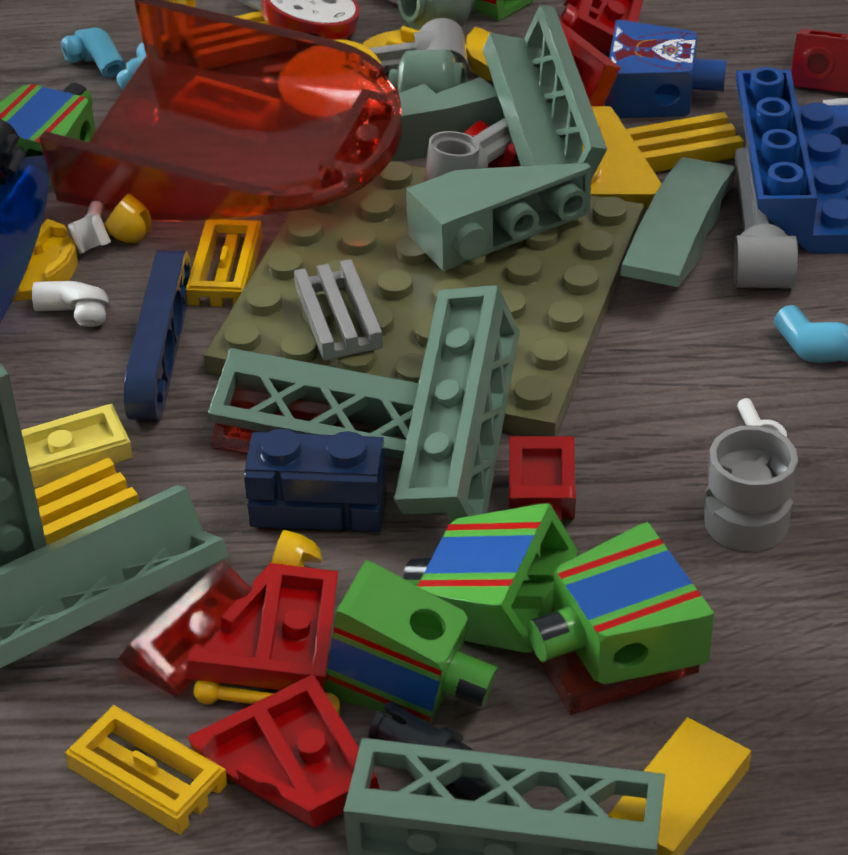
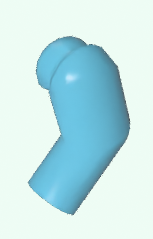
[773,305,848,363]

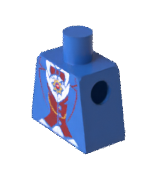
[605,20,727,118]

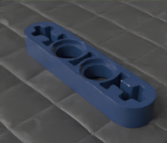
[124,250,191,420]

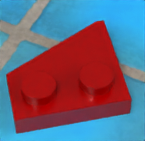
[186,563,338,690]

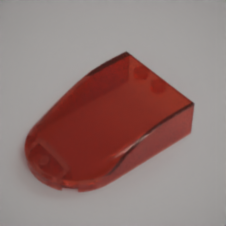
[39,0,403,222]

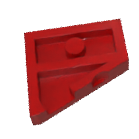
[187,674,380,828]

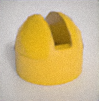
[104,194,152,244]
[271,530,323,567]

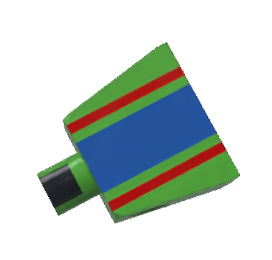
[0,83,97,191]
[403,504,578,652]
[527,522,714,685]
[324,560,498,723]

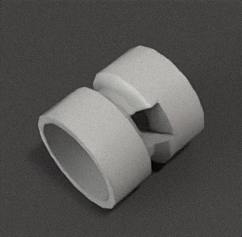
[704,426,798,552]

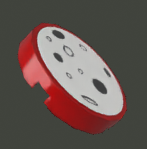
[261,0,360,41]

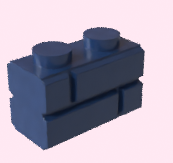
[244,429,387,532]

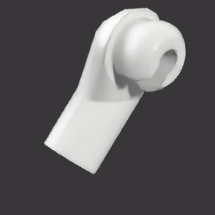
[32,281,109,327]

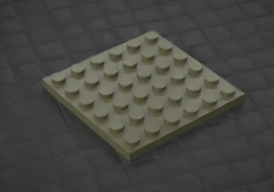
[204,152,644,436]

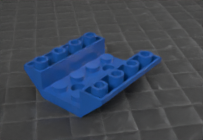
[736,67,848,254]

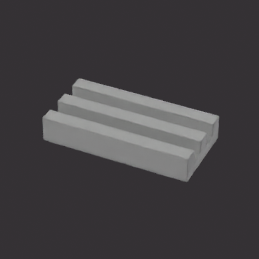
[294,259,383,360]

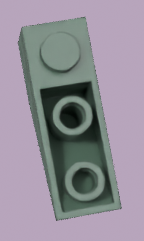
[406,163,591,271]

